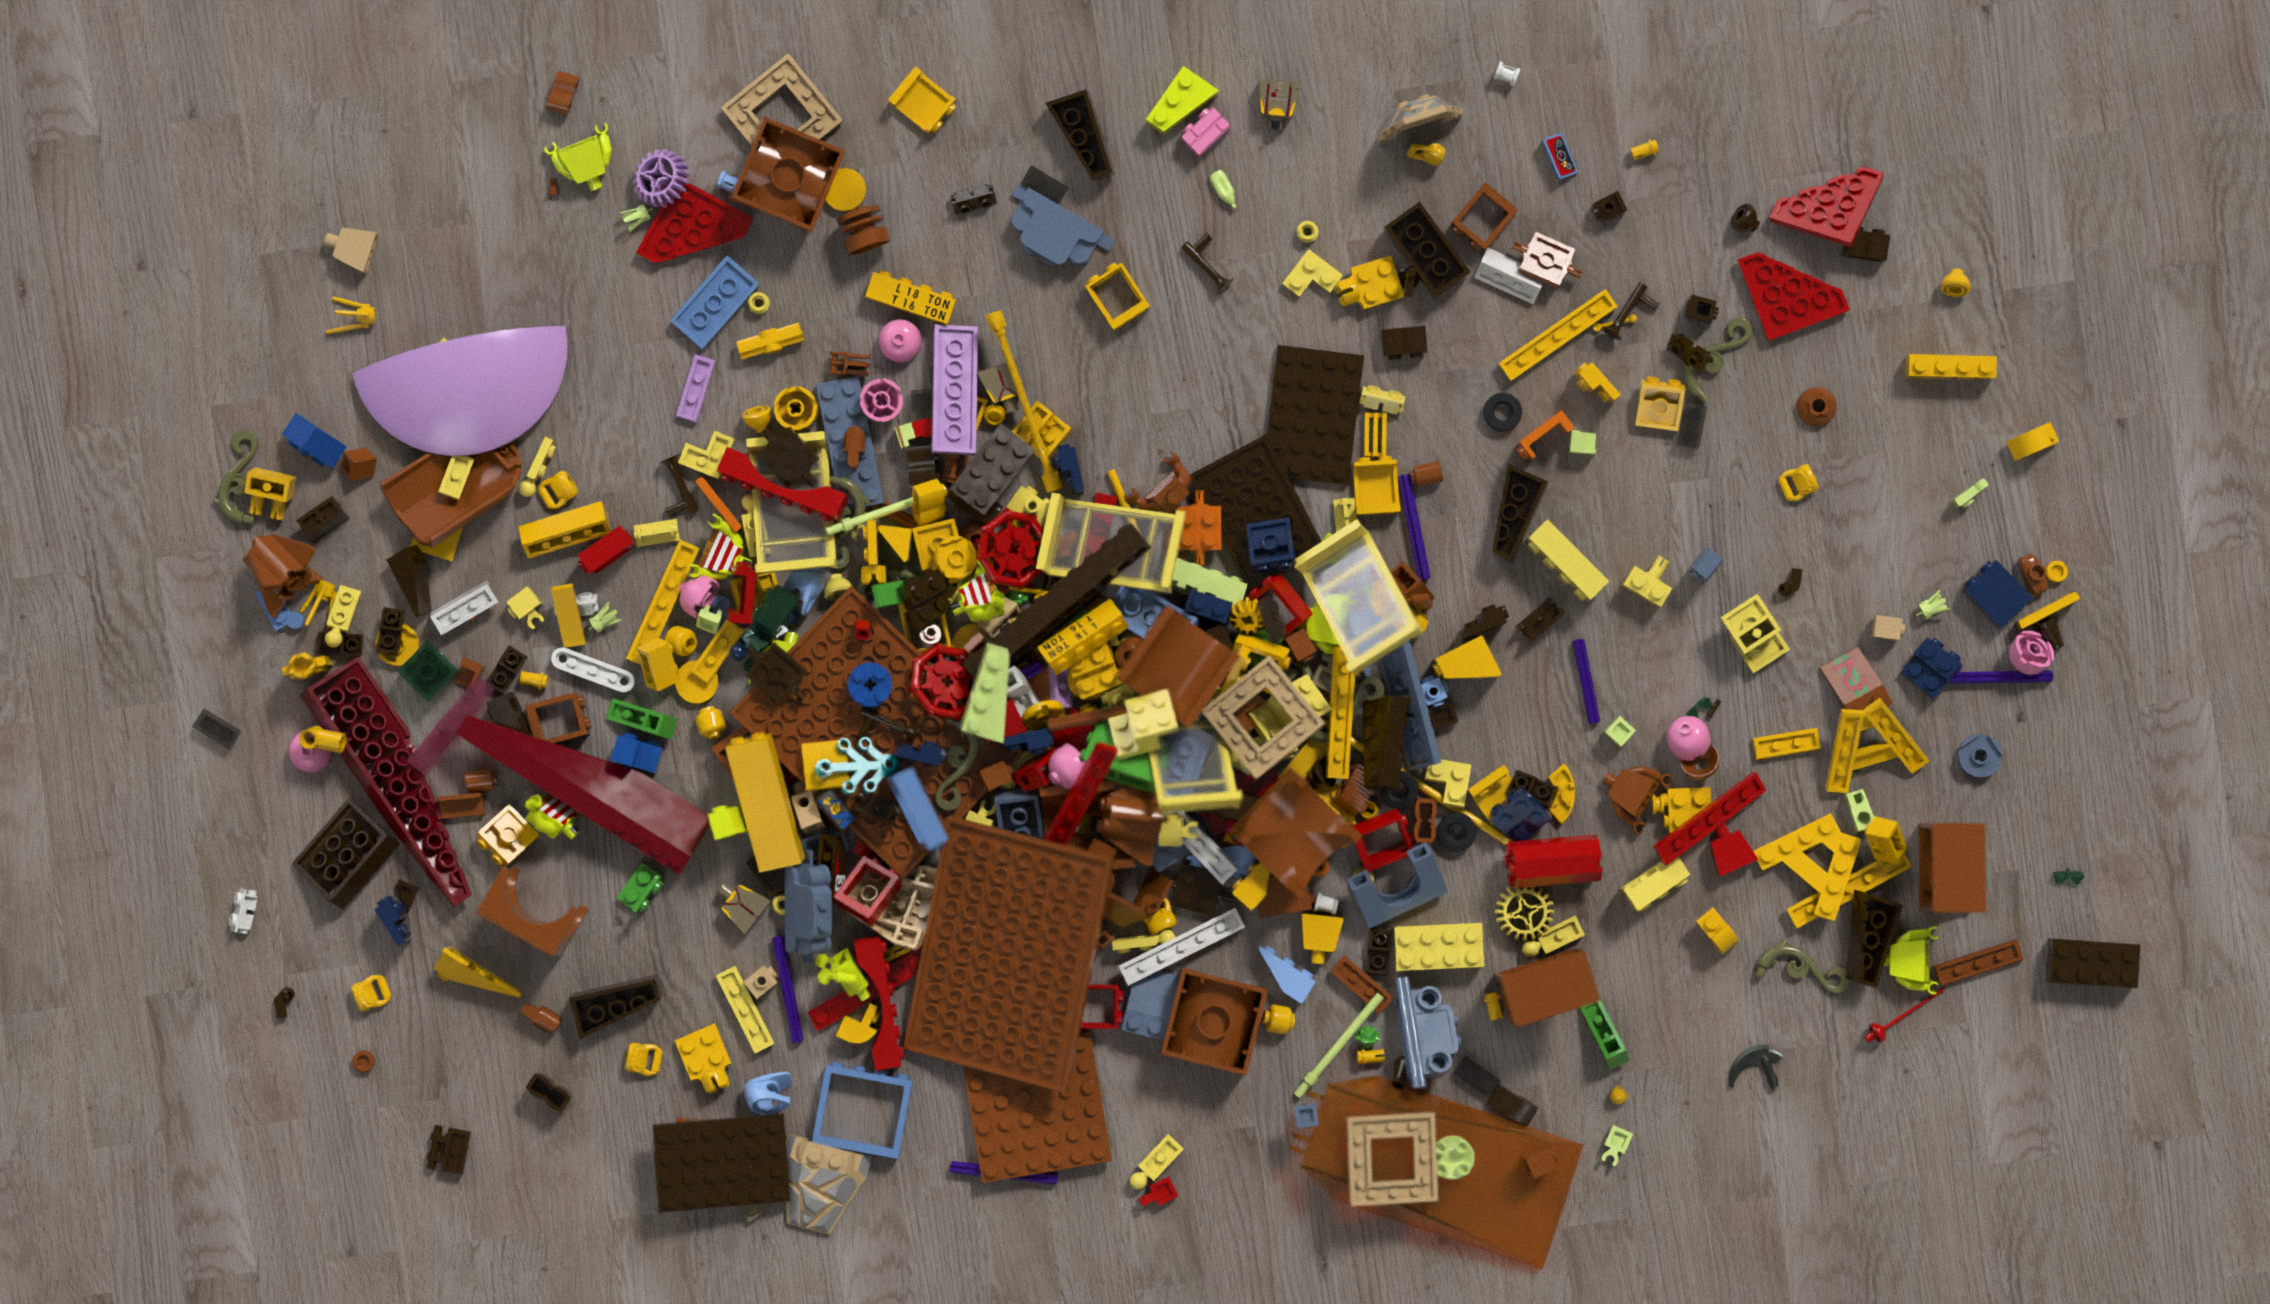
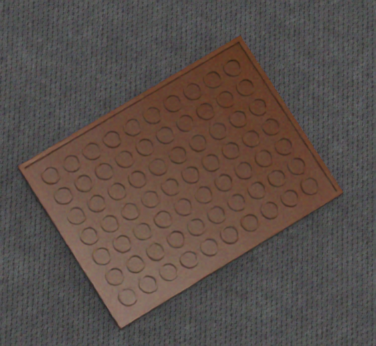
[729,586,1024,879]
[903,816,1114,1093]

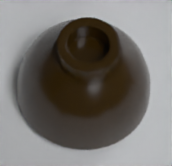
[1730,203,1760,232]
[1307,759,1336,788]

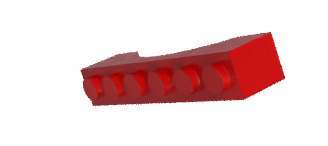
[716,447,849,523]
[854,935,905,1071]

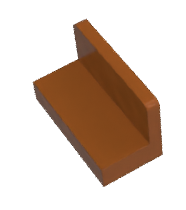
[437,793,485,819]

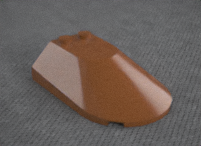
[380,442,522,548]

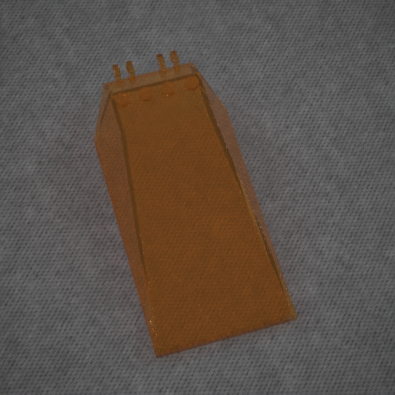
[1288,1075,1584,1270]

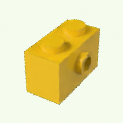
[636,638,679,692]
[1865,816,1907,865]

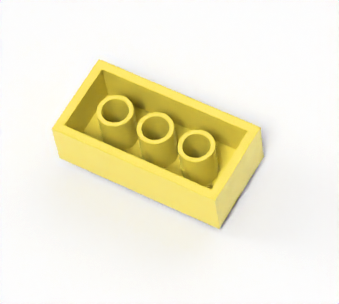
[1526,519,1609,601]
[1393,922,1484,971]

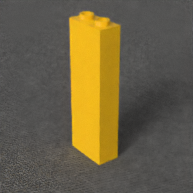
[725,732,805,872]

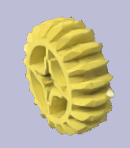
[1495,887,1554,941]

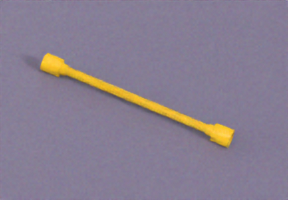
[985,310,1063,493]

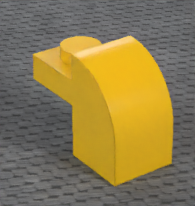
[2006,422,2059,461]
[1696,907,1740,955]
[836,1003,881,1043]

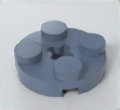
[1957,734,2002,777]

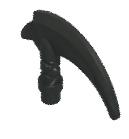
[1729,1045,1784,1089]

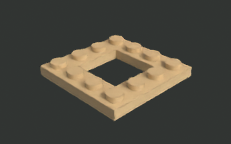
[721,53,843,146]
[1202,655,1325,779]
[1346,1112,1438,1206]

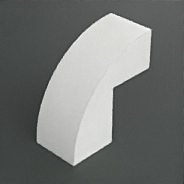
[1007,666,1040,719]

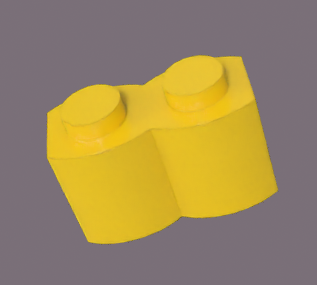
[912,479,947,527]

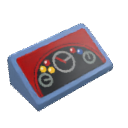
[1541,133,1578,181]

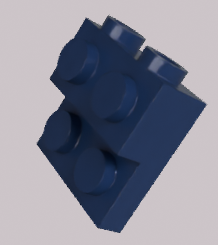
[1054,444,1084,494]
[1246,518,1297,573]
[1900,637,1963,700]
[1001,729,1054,755]
[893,741,946,766]
[1490,786,1552,841]
[374,896,412,946]

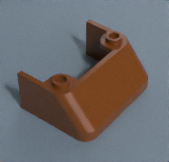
[1087,838,1173,927]

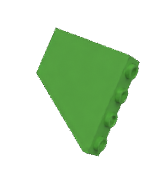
[1079,702,1171,794]

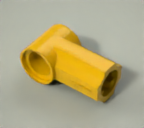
[299,726,347,753]

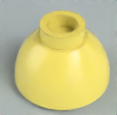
[824,574,853,602]

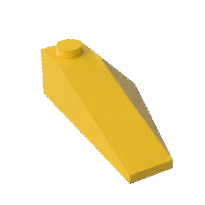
[434,946,524,997]

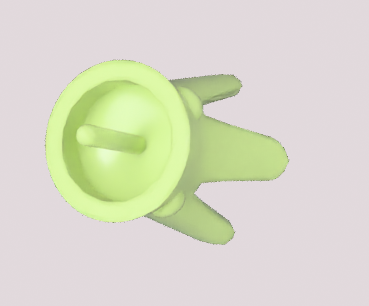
[619,204,653,232]
[1916,590,1951,620]
[589,602,621,632]

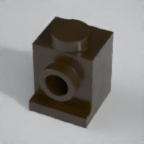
[1591,191,1627,224]
[1684,294,1719,324]

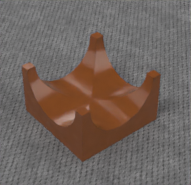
[728,116,845,234]
[1229,768,1362,900]
[476,866,589,957]

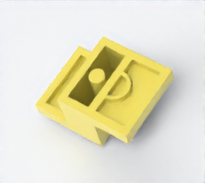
[1720,594,1790,673]
[1247,674,1332,743]
[1108,689,1179,760]

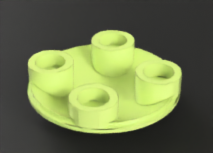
[1436,1136,1475,1180]

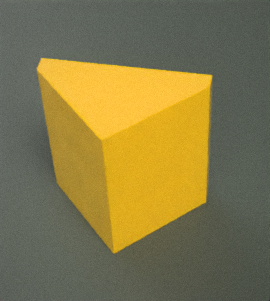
[878,525,913,564]

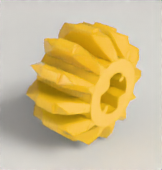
[1229,596,1266,635]

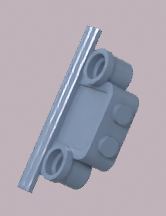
[1011,184,1115,268]
[785,849,832,964]
[1394,977,1462,1089]

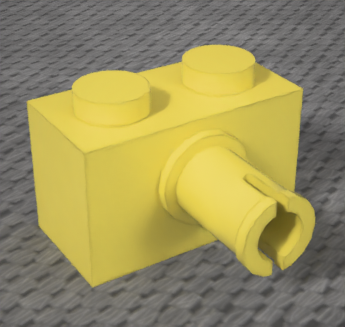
[1007,485,1050,530]
[1621,555,1672,608]

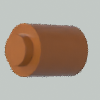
[1410,461,1443,487]
[465,768,498,793]

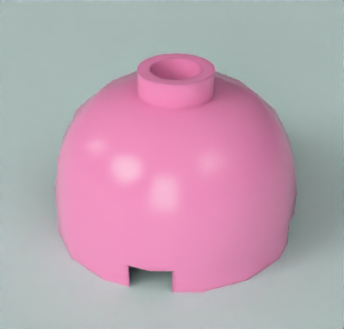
[878,319,922,363]
[860,379,903,422]
[679,576,720,619]
[2009,631,2054,675]
[1666,716,1711,761]
[289,732,333,773]
[1049,744,1086,789]

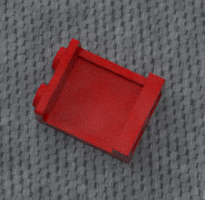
[725,561,756,624]

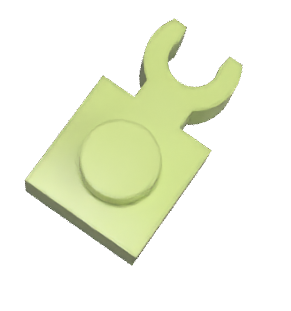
[1951,478,1989,508]
[1601,1124,1633,1166]

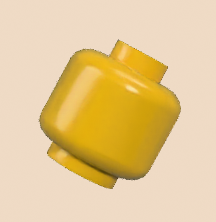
[665,626,697,656]
[695,706,726,740]
[1261,1004,1295,1035]

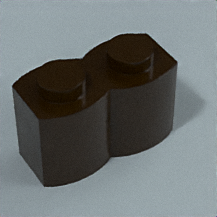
[1841,227,1890,262]
[1381,326,1427,360]
[907,445,941,491]
[526,1073,573,1111]

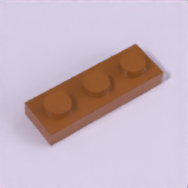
[1330,955,1394,1014]

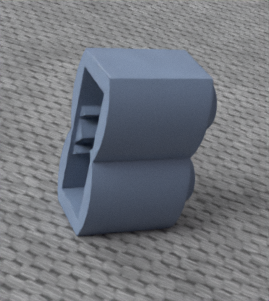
[1688,548,1724,583]

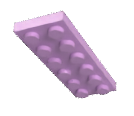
[931,324,978,455]

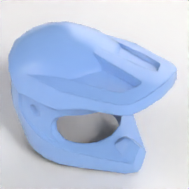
[779,568,826,616]
[743,1072,792,1115]

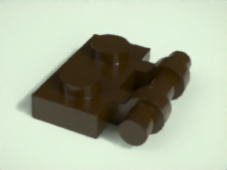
[426,1125,471,1175]

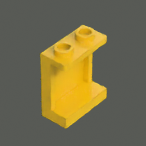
[888,66,957,135]
[1353,456,1401,516]

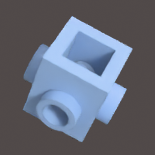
[1421,675,1449,708]

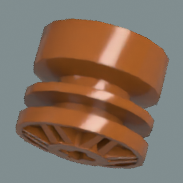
[836,205,891,255]

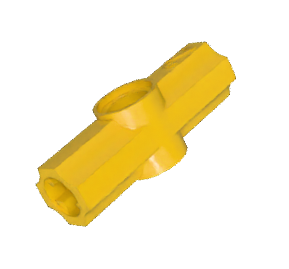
[736,322,805,360]

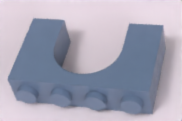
[1347,842,1448,929]

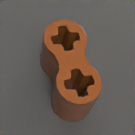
[546,70,580,116]

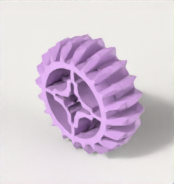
[632,149,690,208]

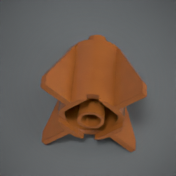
[242,534,324,618]
[1096,786,1168,866]

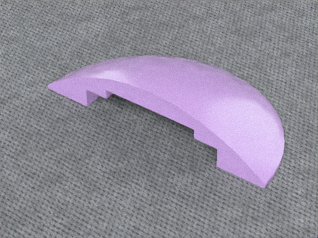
[352,326,568,456]

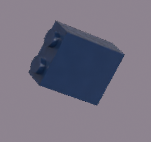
[1962,560,2033,629]
[1184,589,1233,627]

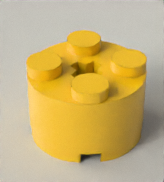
[774,387,819,432]

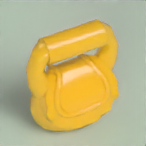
[1406,143,1445,166]
[1778,464,1819,501]
[538,471,578,510]
[1143,898,1177,935]
[351,975,392,1012]
[624,1043,663,1076]

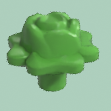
[1004,590,1030,606]
[1355,1025,1380,1048]

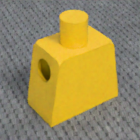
[1301,913,1344,964]

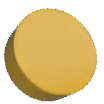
[2045,561,2068,583]

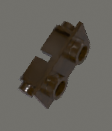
[950,184,997,215]
[1666,333,1713,372]

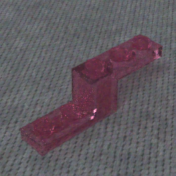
[406,675,495,775]

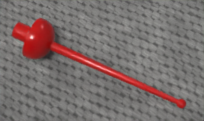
[1864,988,1944,1044]

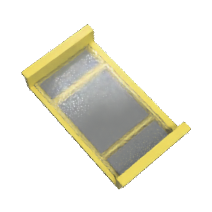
[746,431,837,575]
[1036,493,1186,593]
[1294,519,1424,676]
[1149,686,1242,815]

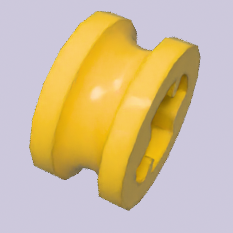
[1651,794,1664,814]

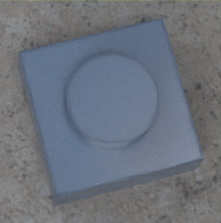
[1294,1103,1319,1128]

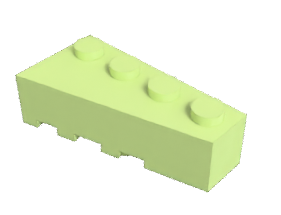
[1156,556,1248,604]
[960,643,1009,743]

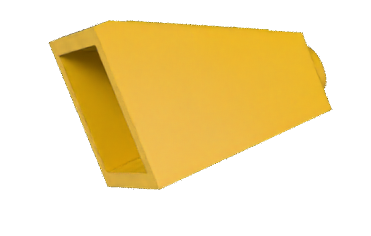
[1432,636,1502,680]

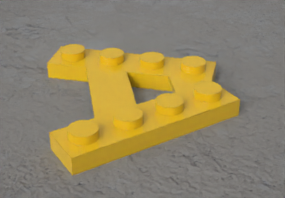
[1825,698,1930,793]
[1754,813,1862,922]

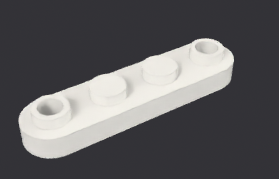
[551,648,635,692]

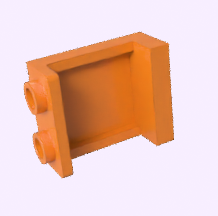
[1516,410,1574,462]

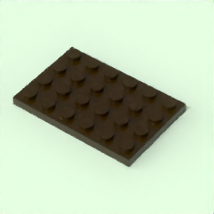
[1267,345,1364,485]
[1190,434,1322,591]
[652,1113,790,1213]

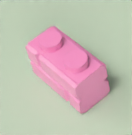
[1181,107,1231,158]

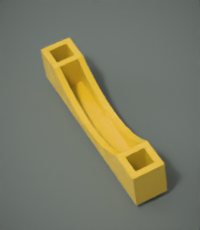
[1232,796,1340,912]

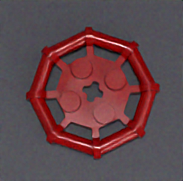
[975,508,1044,590]
[909,643,975,722]

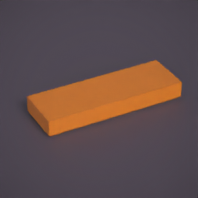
[695,477,743,533]

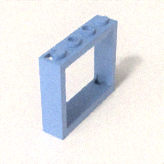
[886,768,949,851]
[812,1061,913,1159]

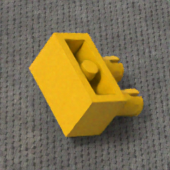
[244,467,297,520]

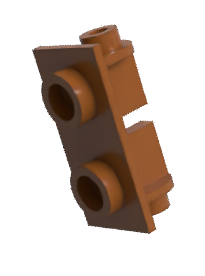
[941,454,969,484]

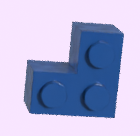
[282,413,347,468]
[611,732,664,773]

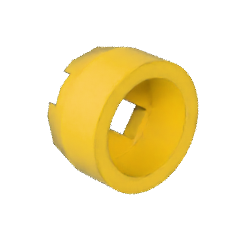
[1361,801,1379,819]
[1610,1085,1629,1104]

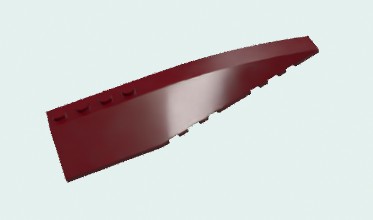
[300,656,472,907]
[456,715,710,875]

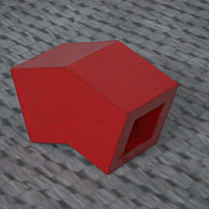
[855,621,870,640]
[852,840,878,859]

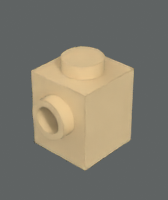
[1871,615,1905,641]
[744,965,779,999]

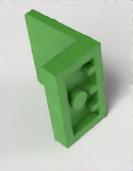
[617,862,664,913]

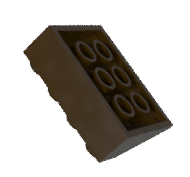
[292,798,400,909]

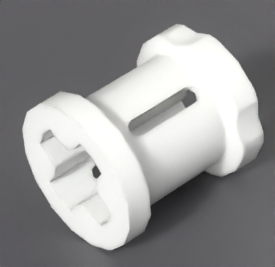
[1493,61,1520,86]
[1313,892,1339,916]

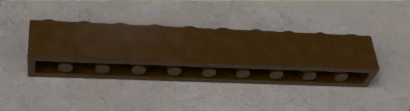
[963,523,1152,679]

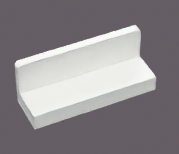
[1474,248,1543,304]
[430,580,498,635]

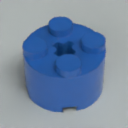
[846,663,892,707]

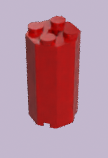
[1504,834,1603,888]

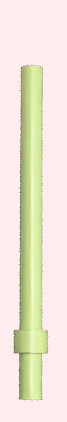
[825,486,948,536]
[1294,993,1384,1098]

